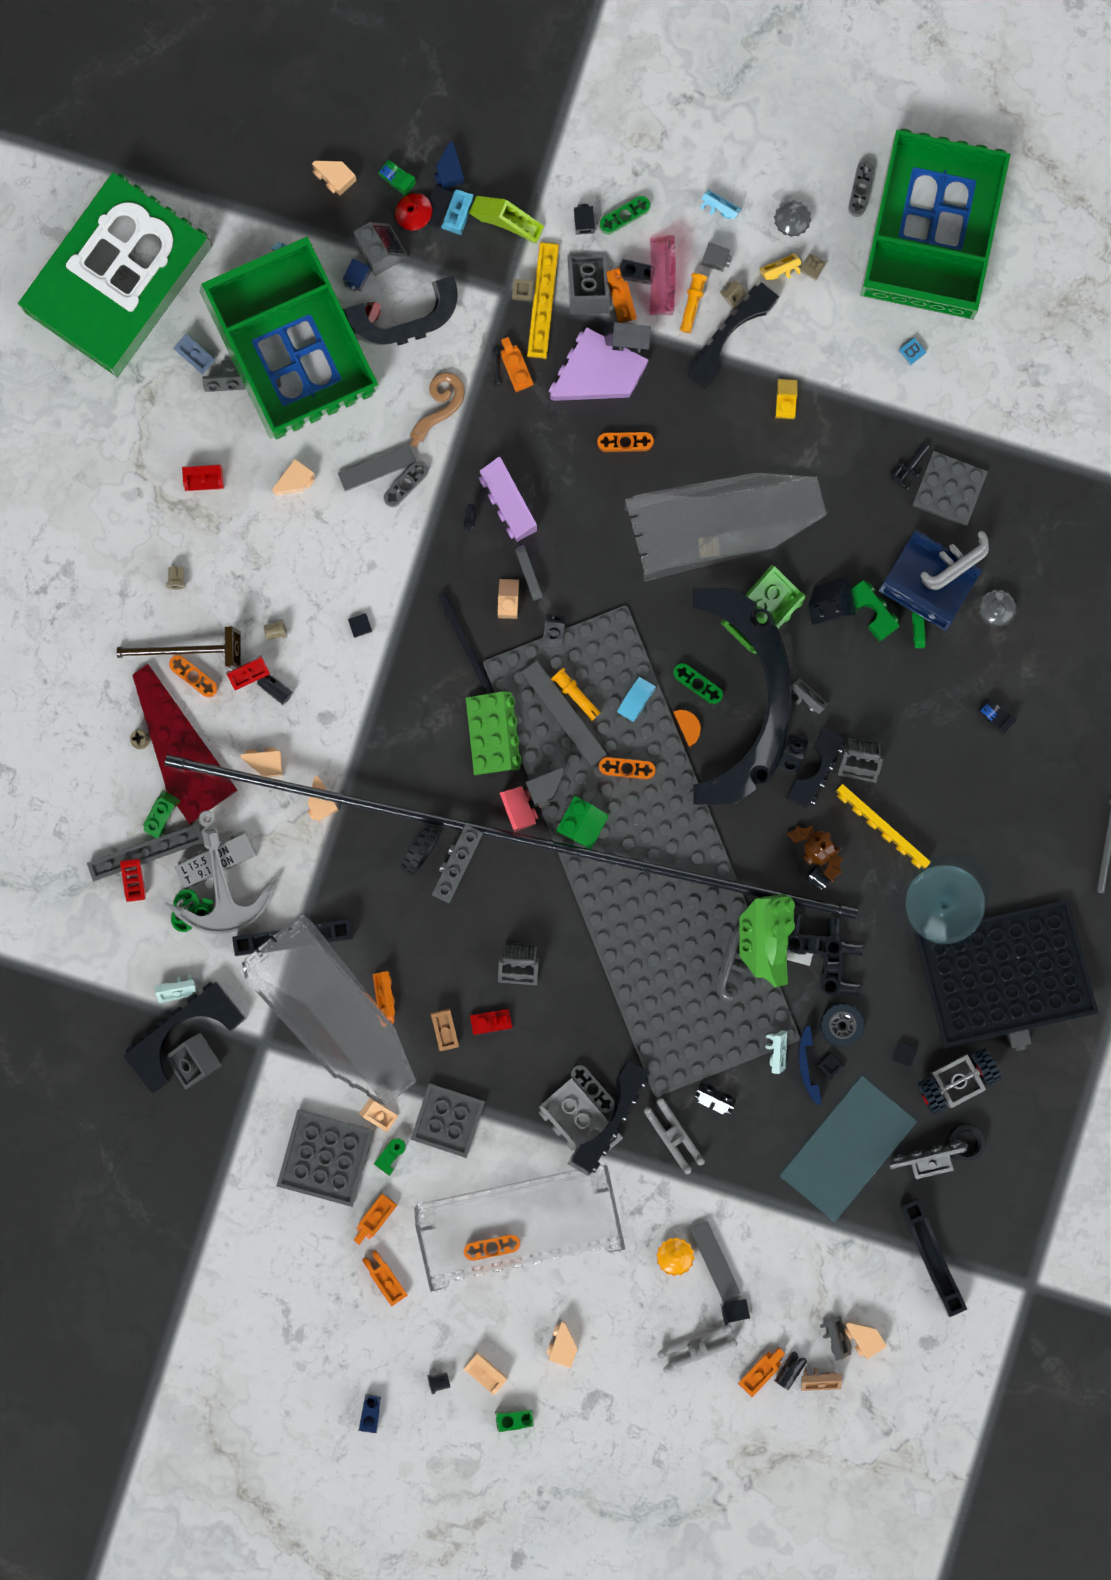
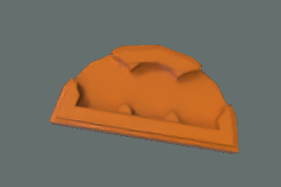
[673,710,701,747]

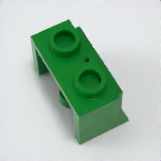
[143,790,181,839]

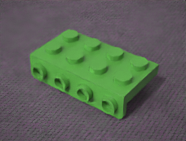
[721,565,806,654]
[466,692,521,775]

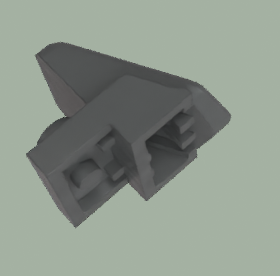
[838,738,883,783]
[498,943,539,986]

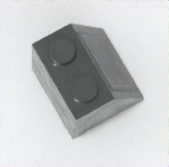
[353,222,409,276]

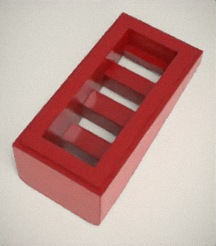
[120,858,146,902]

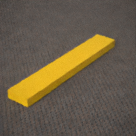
[527,242,559,359]

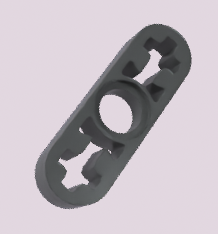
[848,160,874,217]
[384,461,428,508]
[515,545,543,601]
[571,1065,615,1113]

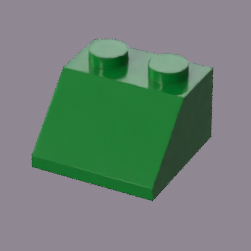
[556,796,609,849]

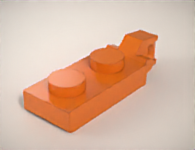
[606,268,637,323]
[500,337,534,392]
[354,1193,398,1245]
[738,1347,785,1397]

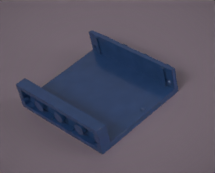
[879,530,983,631]

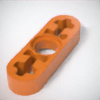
[597,432,654,452]
[169,655,218,698]
[599,757,656,780]
[464,1234,520,1261]

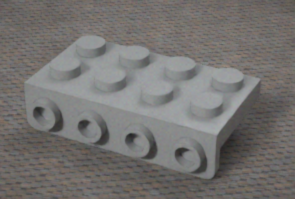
[538,1078,623,1158]

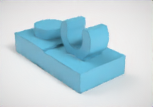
[701,190,741,219]

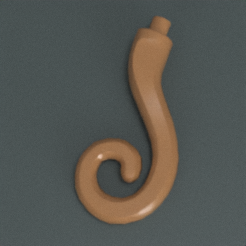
[410,372,465,448]

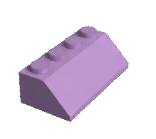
[479,457,537,542]

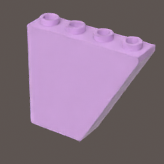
[549,328,648,401]

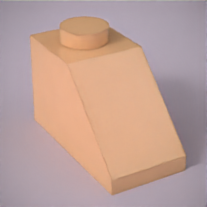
[272,459,315,496]
[498,579,519,619]
[307,776,339,822]

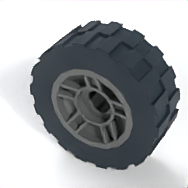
[820,1004,865,1047]

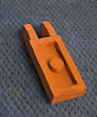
[362,1250,408,1307]

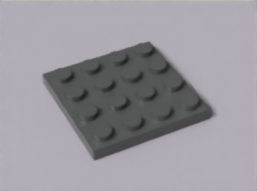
[276,1110,374,1207]

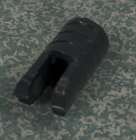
[257,674,294,706]
[774,1351,807,1391]

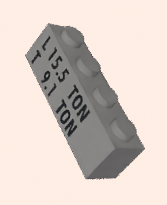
[174,832,257,888]

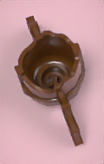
[787,825,843,883]

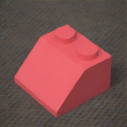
[500,786,538,832]

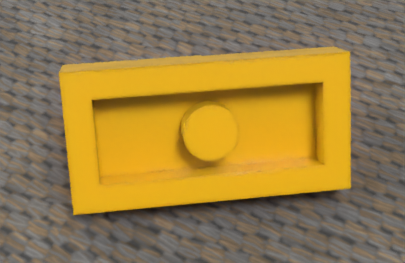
[759,254,801,280]

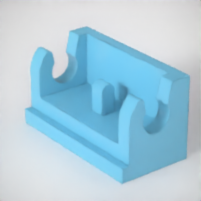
[441,190,474,235]

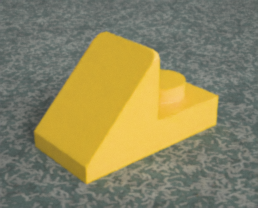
[775,379,797,419]

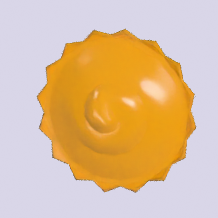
[656,1237,695,1276]

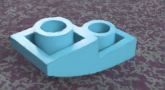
[617,677,656,722]

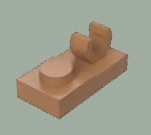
[431,1008,459,1051]
[801,1368,842,1391]

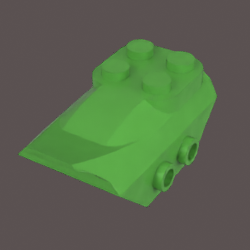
[739,894,795,987]

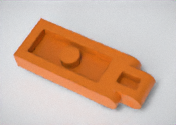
[372,971,395,1026]

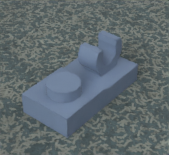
[173,334,215,374]

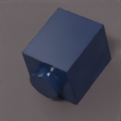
[343,258,371,292]

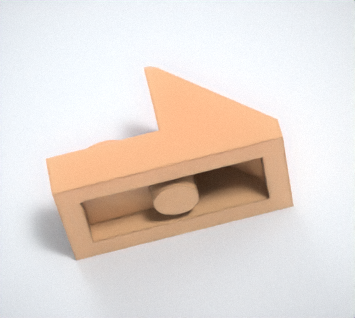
[359,1098,398,1132]

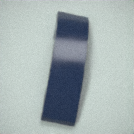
[798,1026,821,1105]

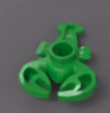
[171,888,214,932]

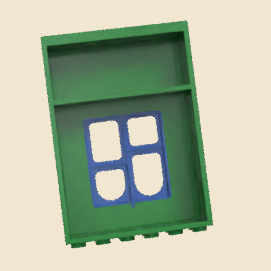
[860,129,1011,320]
[199,236,378,440]

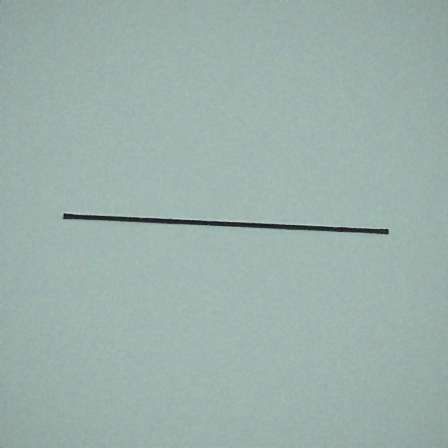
[165,754,858,919]

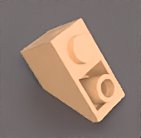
[312,161,357,196]
[241,748,284,777]
[546,1321,577,1368]
[844,1321,887,1359]

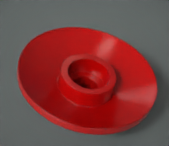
[395,193,432,231]

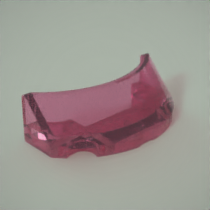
[649,235,676,315]

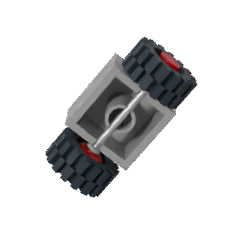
[917,1048,1002,1115]

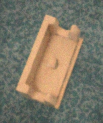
[464,1352,508,1395]

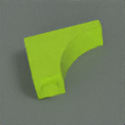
[469,196,544,244]

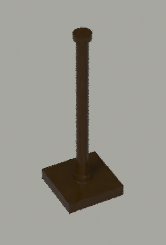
[117,626,241,670]

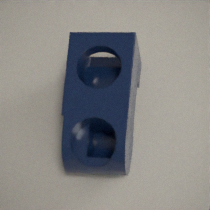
[358,1394,381,1433]

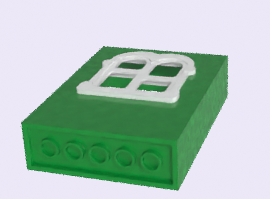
[17,172,212,378]

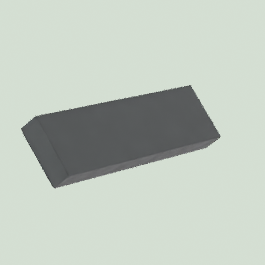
[338,444,416,492]
[690,1221,741,1302]

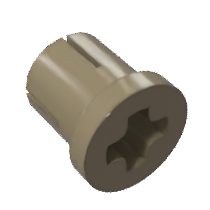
[166,566,186,590]
[264,619,288,640]
[130,730,150,749]

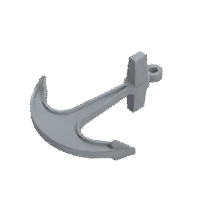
[165,811,278,934]

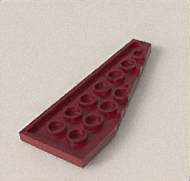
[132,664,238,825]

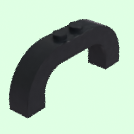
[343,275,458,346]

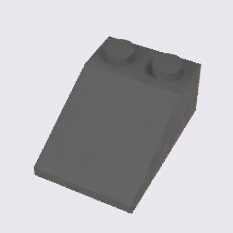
[567,254,610,314]

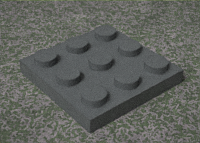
[912,451,988,526]
[410,1083,485,1158]

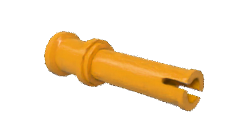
[679,273,708,333]
[551,668,601,721]

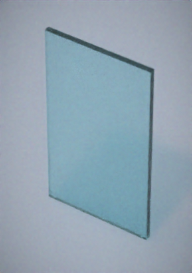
[780,1076,917,1222]

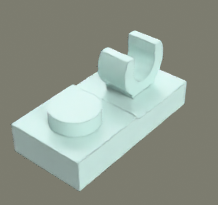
[155,974,198,1003]
[765,1030,788,1074]

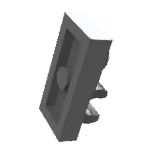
[792,678,829,714]
[820,1316,851,1360]

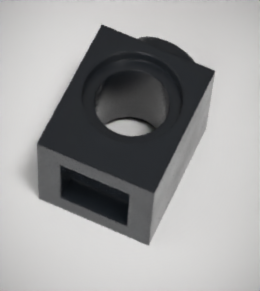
[574,204,595,235]

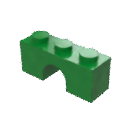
[851,580,899,643]

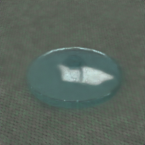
[905,865,985,944]

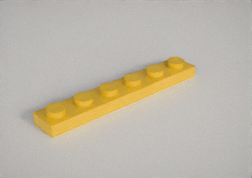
[836,784,931,869]

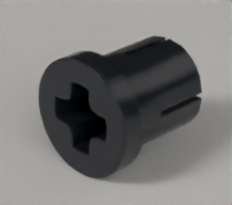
[805,865,830,890]
[427,1372,451,1395]

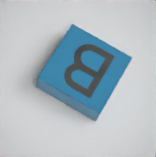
[899,338,927,365]

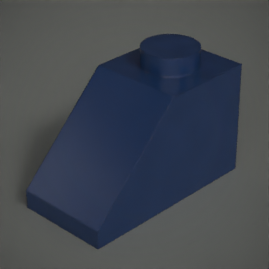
[434,142,464,189]

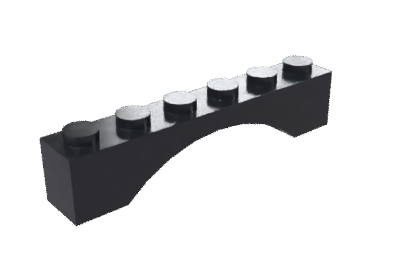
[687,282,780,389]
[232,919,353,957]
[567,1060,649,1176]
[899,1198,968,1318]

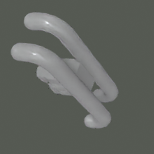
[921,531,989,590]
[644,1098,705,1174]
[657,1324,738,1374]

